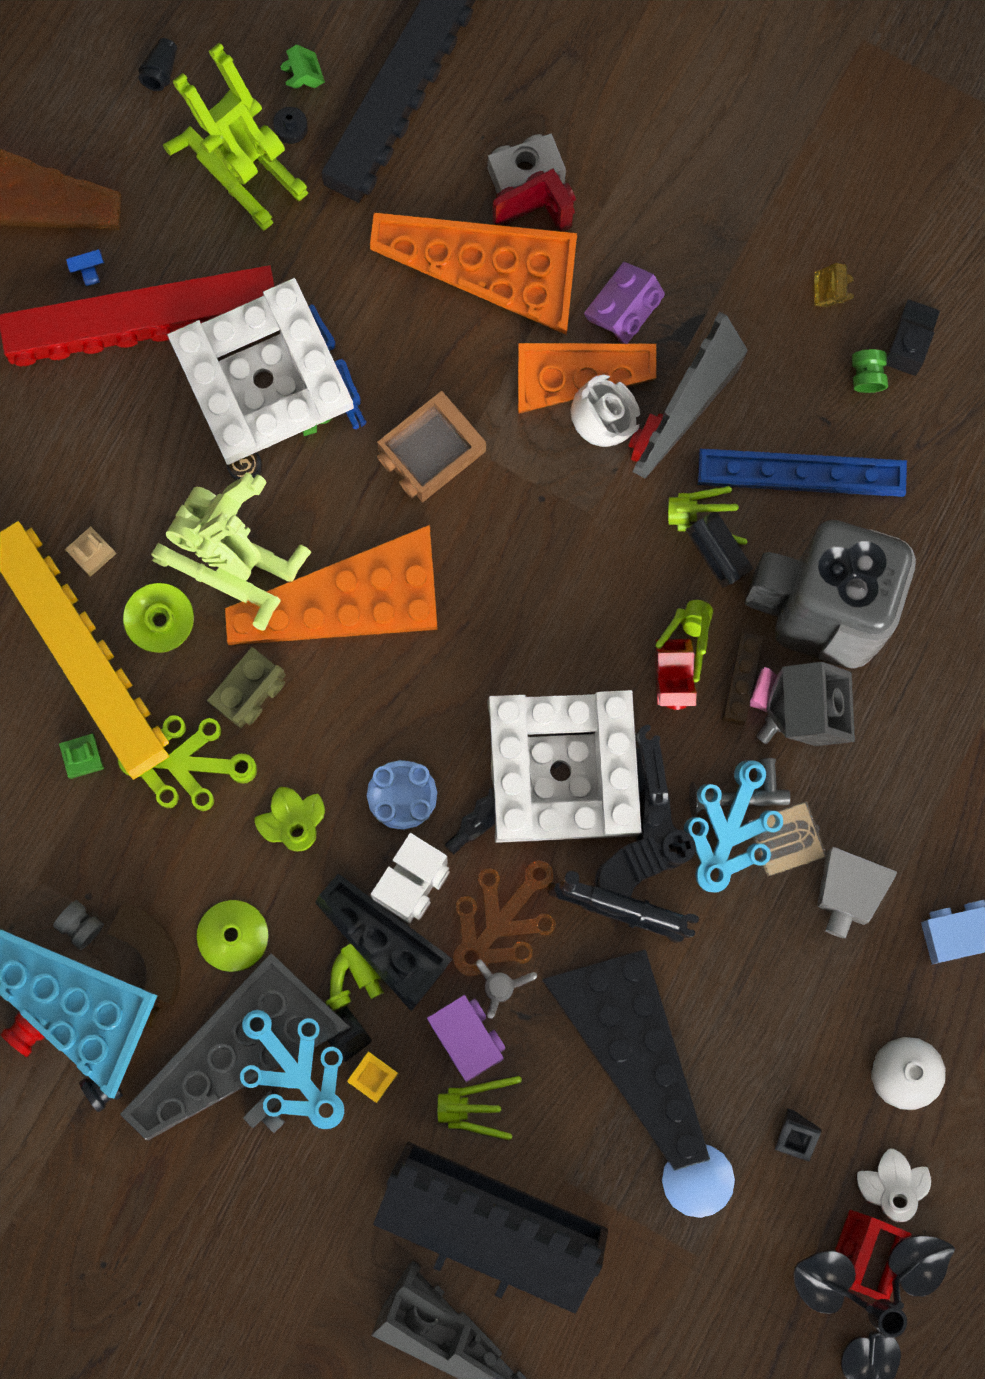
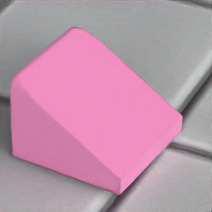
[750,667,777,712]

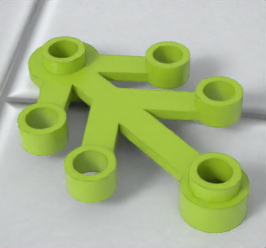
[118,715,257,811]

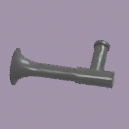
[689,758,790,817]

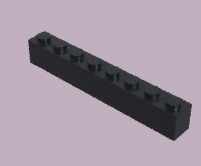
[322,0,476,203]

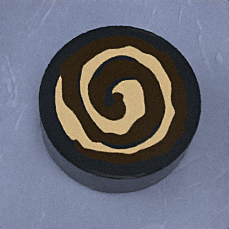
[227,452,262,480]

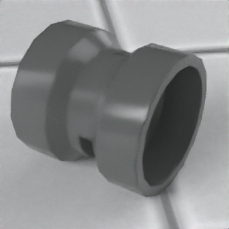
[53,900,104,951]

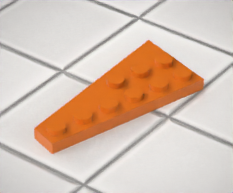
[370,213,577,335]
[225,525,438,645]

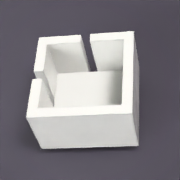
[371,833,450,924]

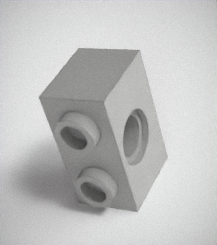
[488,133,566,194]

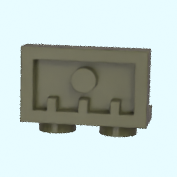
[207,647,285,729]

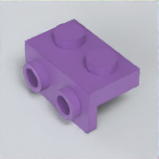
[584,262,665,344]

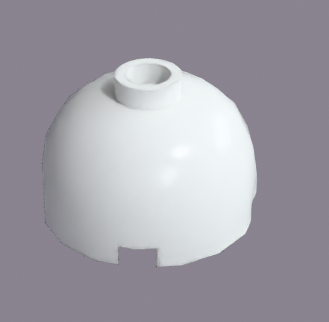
[570,375,640,447]
[871,1037,946,1110]

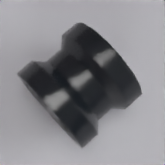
[79,1078,124,1112]

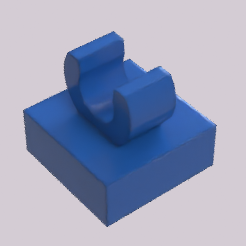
[66,249,105,286]

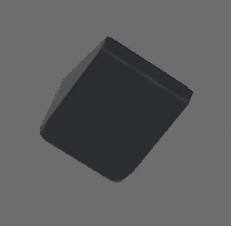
[328,1006,372,1062]

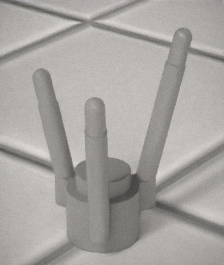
[476,960,537,1018]

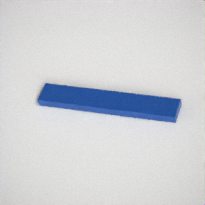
[697,449,907,497]

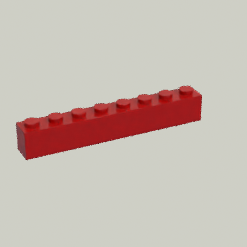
[0,265,275,366]

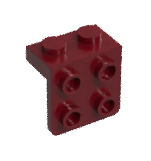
[493,168,576,232]

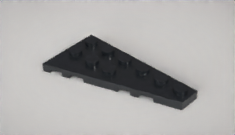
[542,949,710,1171]

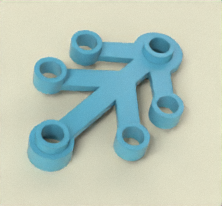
[684,760,783,893]
[240,1010,344,1129]

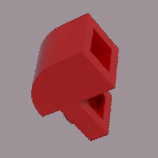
[655,639,696,710]

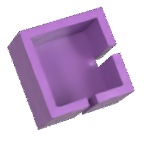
[427,995,506,1083]

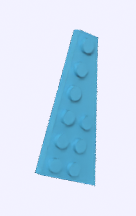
[0,929,158,1098]

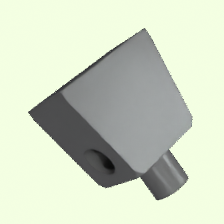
[817,847,897,938]

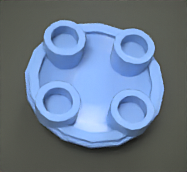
[367,760,438,830]
[662,1145,735,1217]

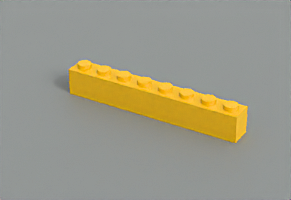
[0,521,170,780]

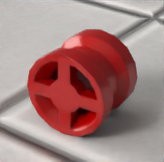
[0,1011,45,1057]

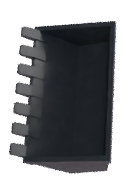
[373,1142,608,1314]

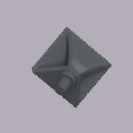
[756,662,855,746]

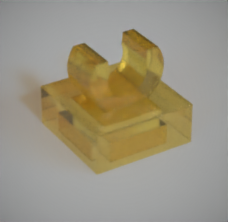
[814,263,854,307]

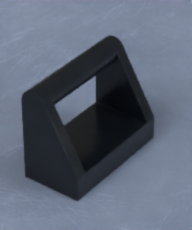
[685,512,753,588]

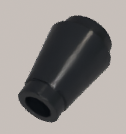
[138,38,177,91]

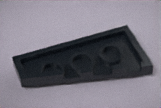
[315,874,452,1012]

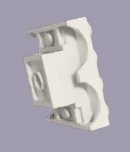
[167,278,354,465]
[487,690,641,843]

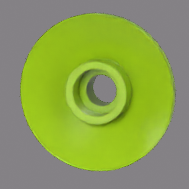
[123,583,194,653]
[197,900,269,972]

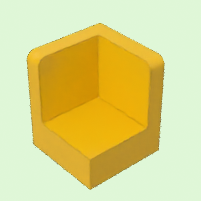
[347,1051,399,1103]

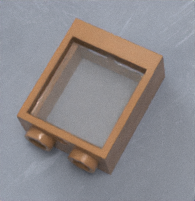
[377,391,486,503]

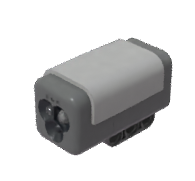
[745,520,916,668]

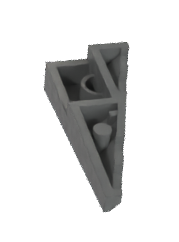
[633,312,748,478]
[371,1261,526,1379]

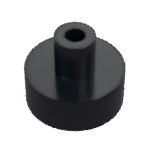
[273,107,308,144]

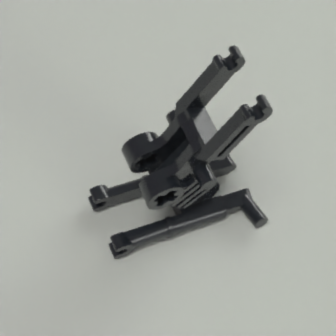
[547,725,699,943]

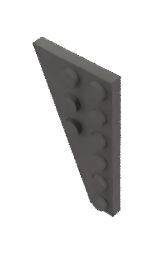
[120,953,350,1141]

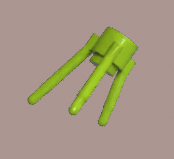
[668,486,748,545]
[656,600,713,682]
[437,1076,522,1140]

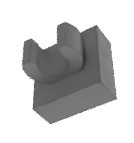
[243,1091,285,1133]

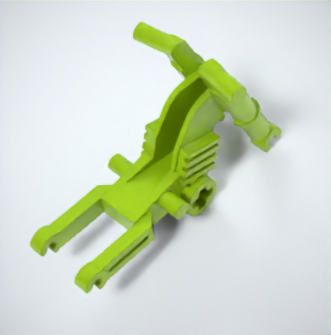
[163,43,309,231]

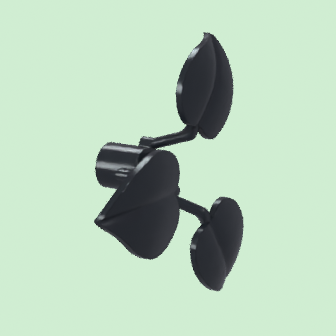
[793,1235,955,1379]

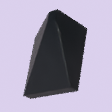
[775,1109,822,1161]

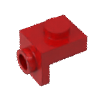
[628,413,663,462]

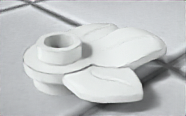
[857,1148,931,1222]

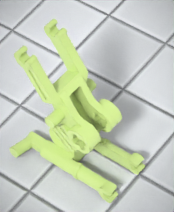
[151,472,311,630]

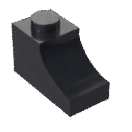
[886,299,940,376]

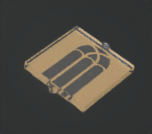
[748,801,827,877]

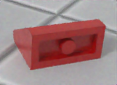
[835,1210,912,1300]

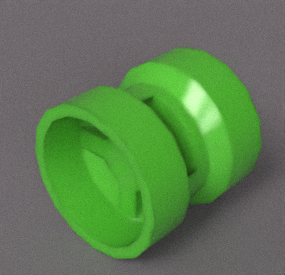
[852,349,888,393]

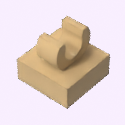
[65,526,116,577]

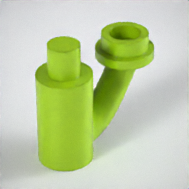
[325,944,384,1011]

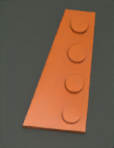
[518,343,656,414]

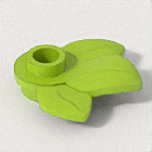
[255,787,325,851]

